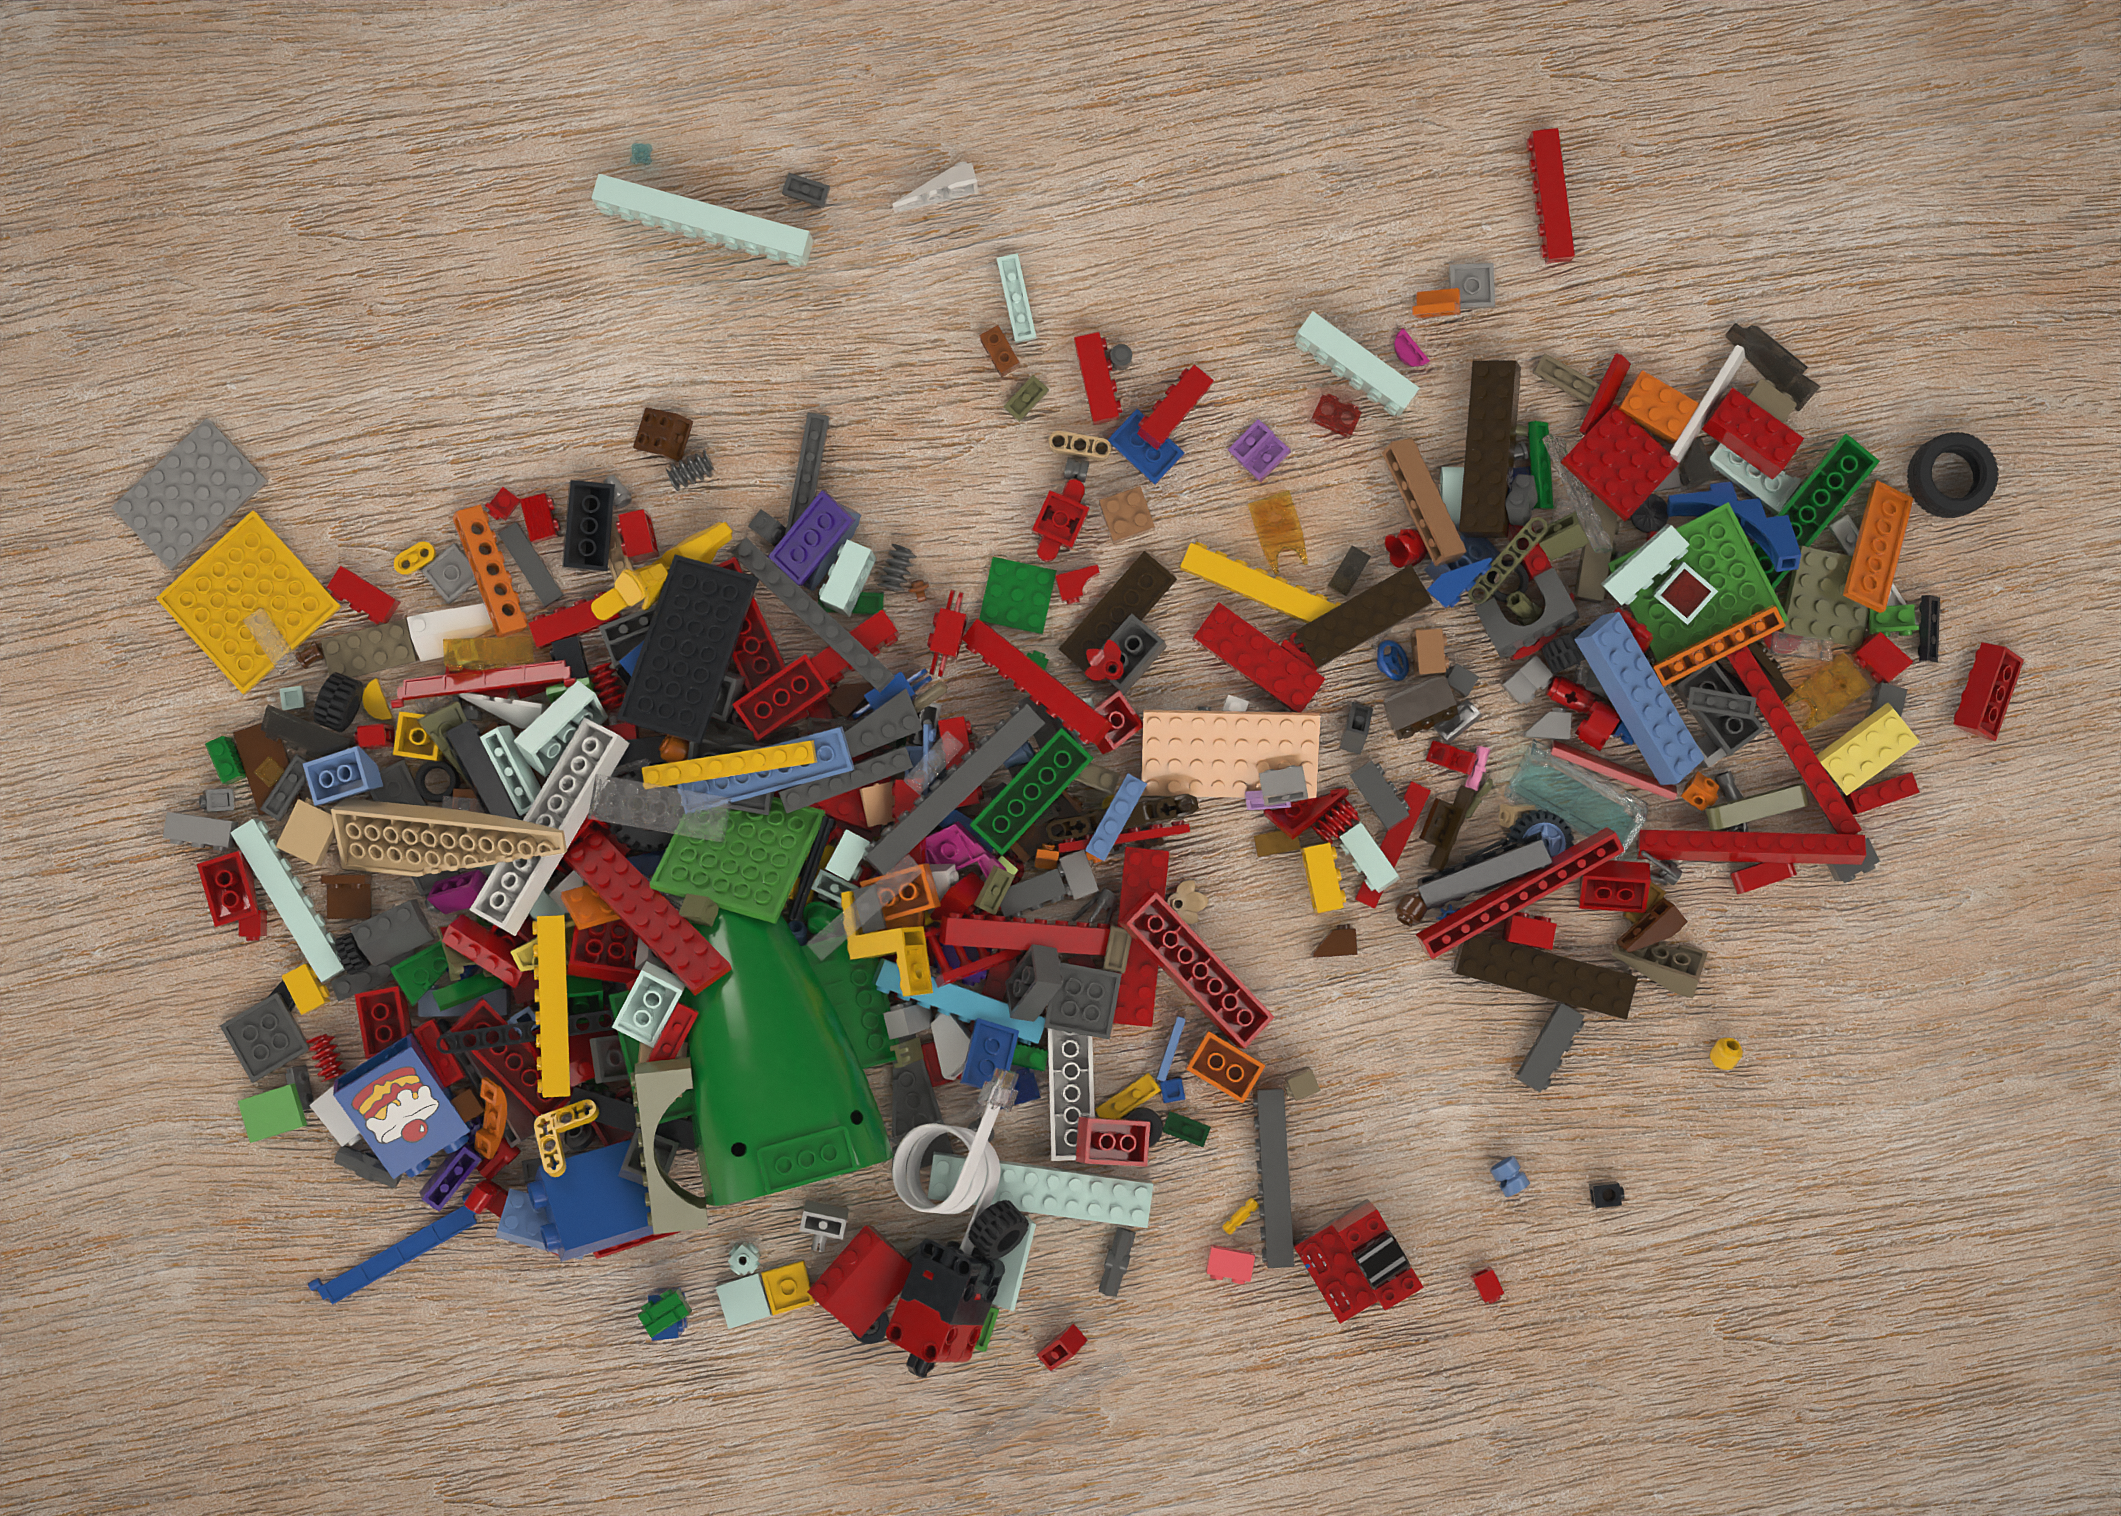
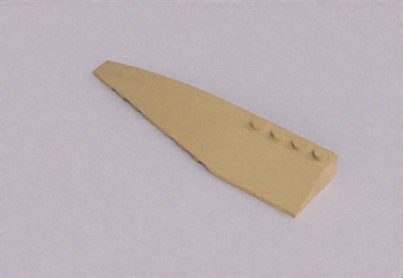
[331,798,567,877]

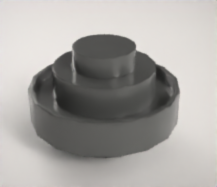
[564,1122,596,1151]

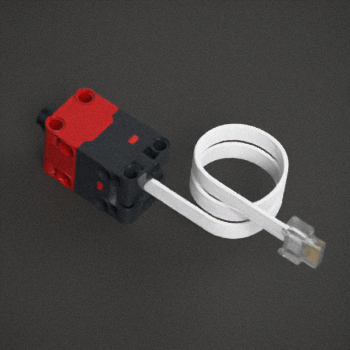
[886,1068,1019,1378]

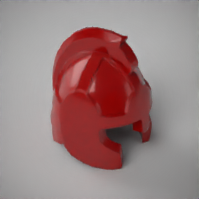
[1384,529,1428,568]

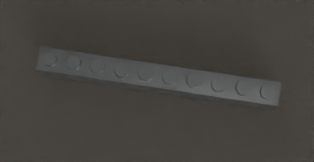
[862,704,1045,876]

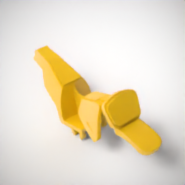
[591,522,733,621]

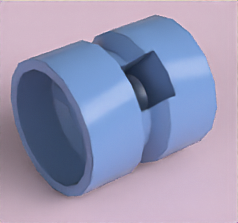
[1490,1156,1530,1197]

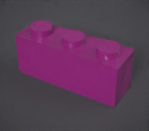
[427,869,488,915]

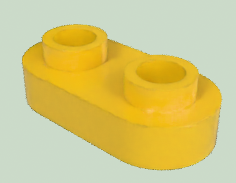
[393,541,436,575]

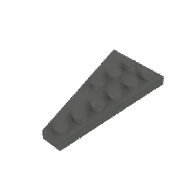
[892,1033,954,1178]

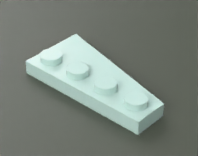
[1706,443,1802,514]

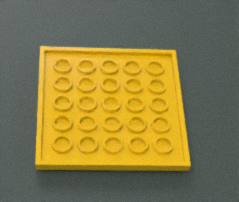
[156,510,342,695]

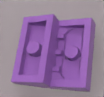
[1228,419,1291,483]

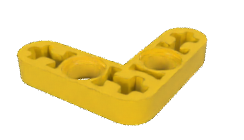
[534,1099,599,1177]

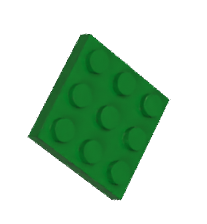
[979,557,1057,635]

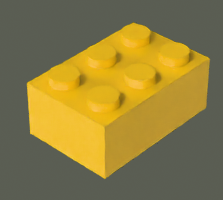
[1301,843,1346,913]

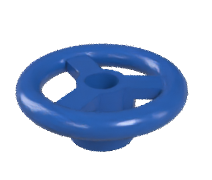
[1377,639,1409,681]

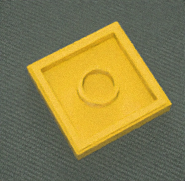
[761,1260,816,1315]

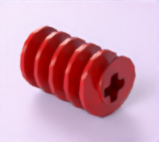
[588,662,624,710]
[1311,798,1360,845]
[306,1033,346,1083]

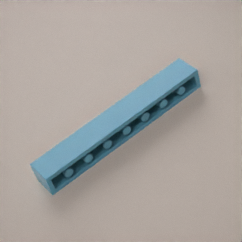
[872,957,1046,1045]

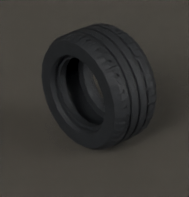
[1907,432,1999,518]

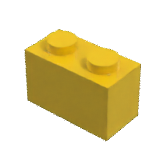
[281,963,331,1015]

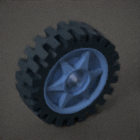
[1506,810,1574,857]

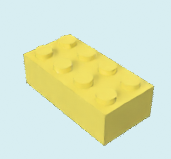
[1816,703,1920,795]

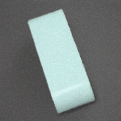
[1440,467,1464,530]

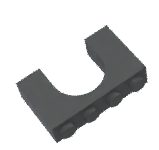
[1474,567,1580,658]

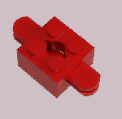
[1032,479,1090,562]
[927,590,968,677]

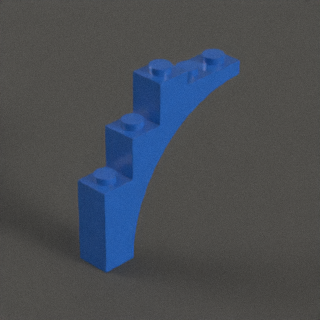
[1666,482,1801,572]

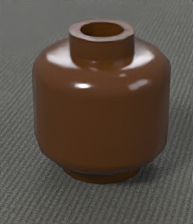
[1395,893,1428,927]

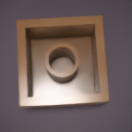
[1099,486,1155,544]
[1410,628,1449,678]

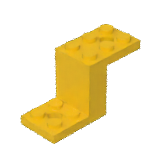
[841,891,933,997]

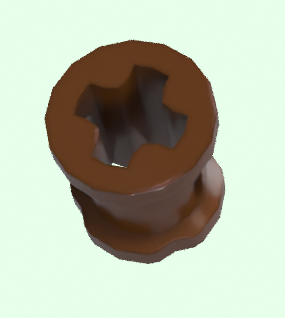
[295,642,325,669]

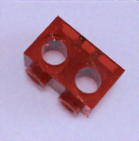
[1310,394,1362,439]

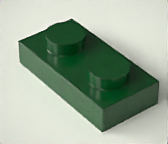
[1163,1111,1211,1147]

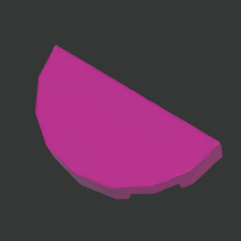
[1394,328,1430,367]

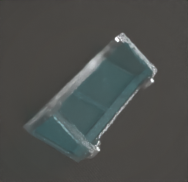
[1504,739,1648,861]

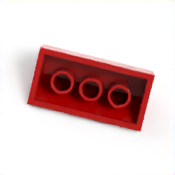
[1953,642,2024,742]

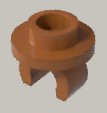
[908,579,929,603]

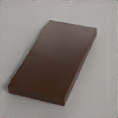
[233,719,302,816]

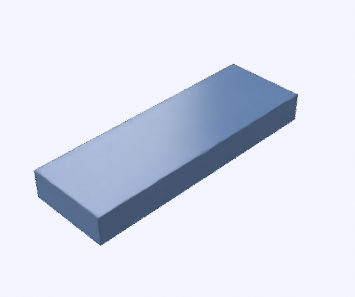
[1156,1015,1186,1082]

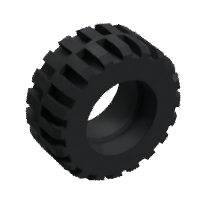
[604,768,685,852]

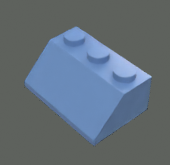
[303,746,383,806]

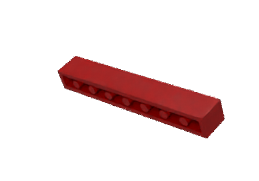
[962,618,1113,745]
[939,912,1111,956]

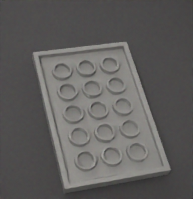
[111,418,268,571]

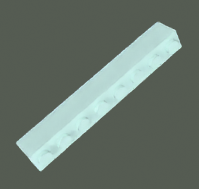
[230,819,345,982]

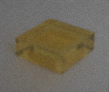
[254,756,285,787]

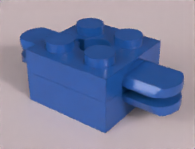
[852,668,933,723]

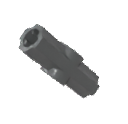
[334,1146,403,1188]
[1099,1227,1136,1297]

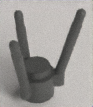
[1641,851,1682,885]
[1072,888,1118,924]

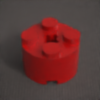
[1575,700,1621,752]

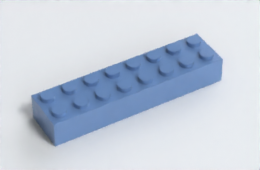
[1574,612,1705,785]

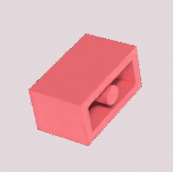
[1206,1245,1255,1284]

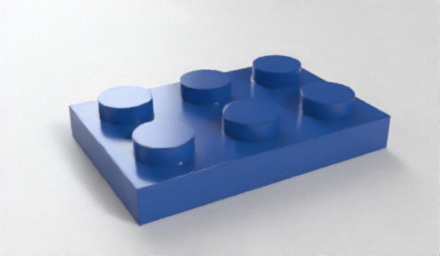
[1108,409,1185,485]
[960,1018,1019,1093]

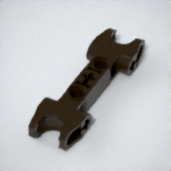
[1045,794,1199,841]

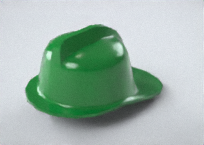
[803,902,847,938]

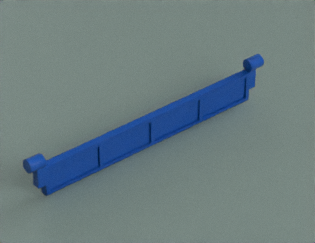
[308,1191,478,1305]

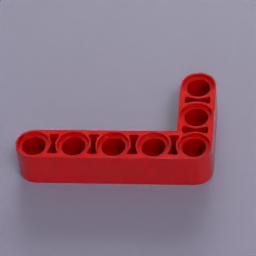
[464,1179,559,1257]

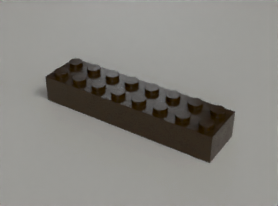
[1459,360,1521,538]
[1452,934,1638,1020]

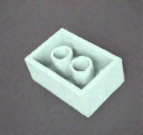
[819,539,877,618]

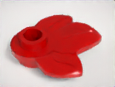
[1085,639,1124,681]

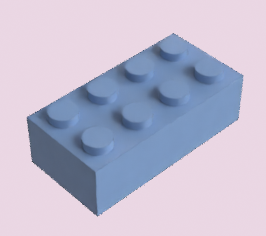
[495,1188,584,1260]

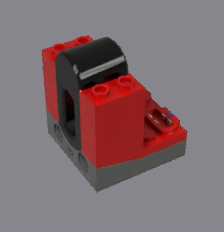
[1293,1199,1424,1324]

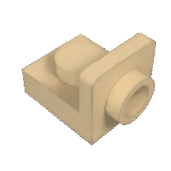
[1499,804,1535,828]

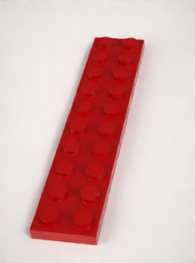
[563,830,732,995]

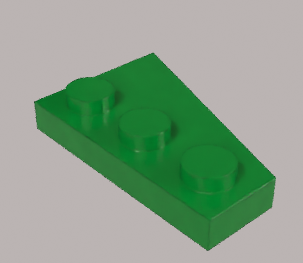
[390,940,449,1007]

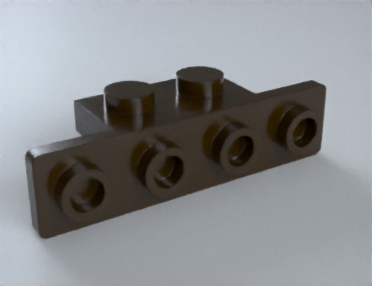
[1747,642,1794,701]
[1419,786,1475,871]

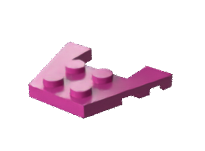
[926,821,1007,879]

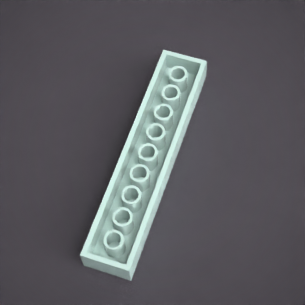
[591,173,813,267]
[927,1152,1153,1228]

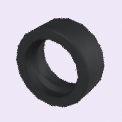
[1488,560,1529,603]
[415,761,460,802]

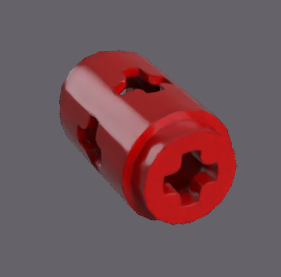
[1546,675,1595,714]

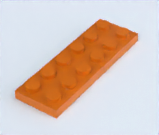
[1843,480,1914,613]

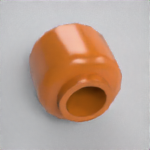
[658,735,690,763]

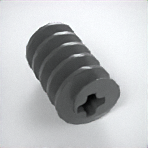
[665,450,715,491]
[877,544,917,592]

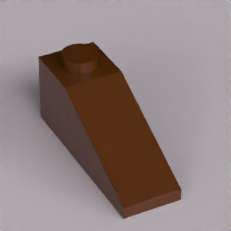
[1616,897,1688,953]

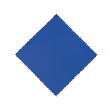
[1160,1077,1185,1103]

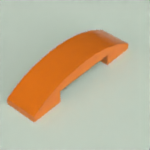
[474,1077,507,1160]

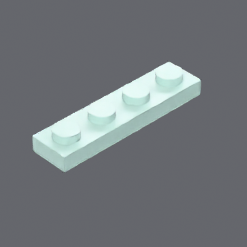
[997,253,1037,344]

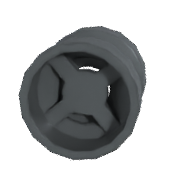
[1064,457,1089,483]

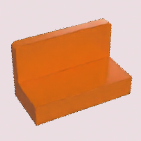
[1412,288,1461,319]

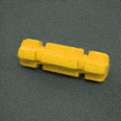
[1222,1198,1259,1235]

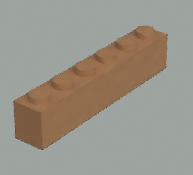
[1382,437,1467,567]

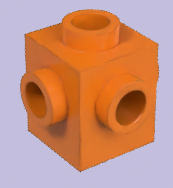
[1681,771,1719,811]

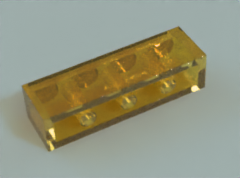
[443,636,534,671]

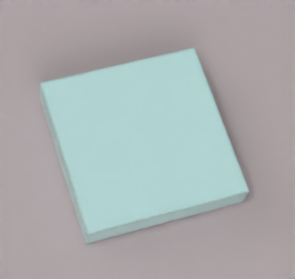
[716,1272,772,1329]

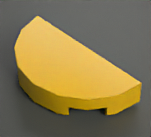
[362,678,394,720]

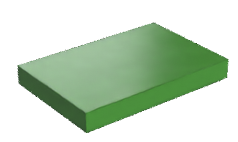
[238,1083,307,1143]

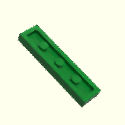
[1528,421,1554,510]

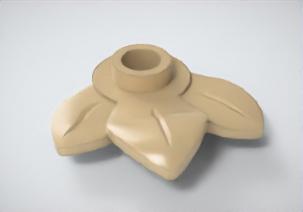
[1166,880,1209,924]

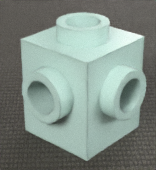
[728,1241,761,1276]

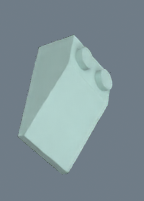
[612,961,685,1048]

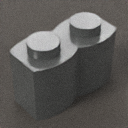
[1505,474,1538,526]

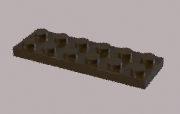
[1058,551,1177,672]
[1296,565,1433,669]

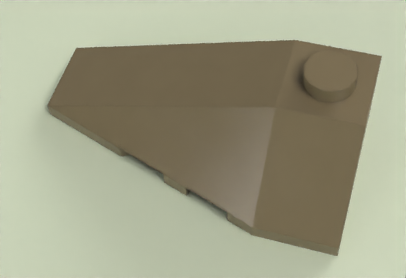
[1612,938,1708,999]

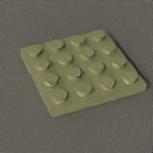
[1779,546,1869,648]

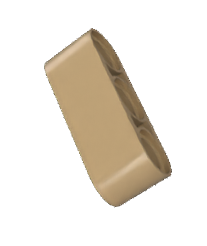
[1049,431,1111,461]

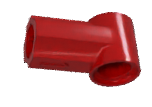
[476,1137,521,1181]

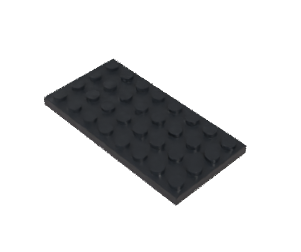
[617,554,759,745]

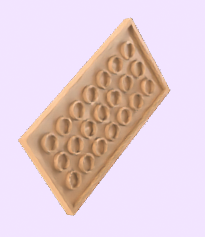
[1141,710,1320,799]

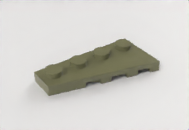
[417,701,472,789]

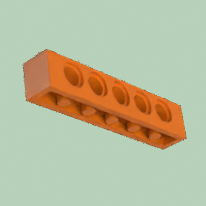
[452,504,527,639]
[1651,605,1786,687]

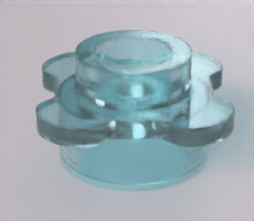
[630,143,653,165]

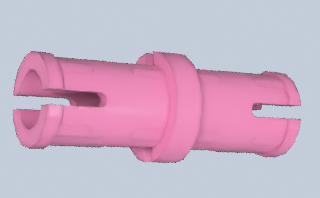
[1465,745,1491,791]

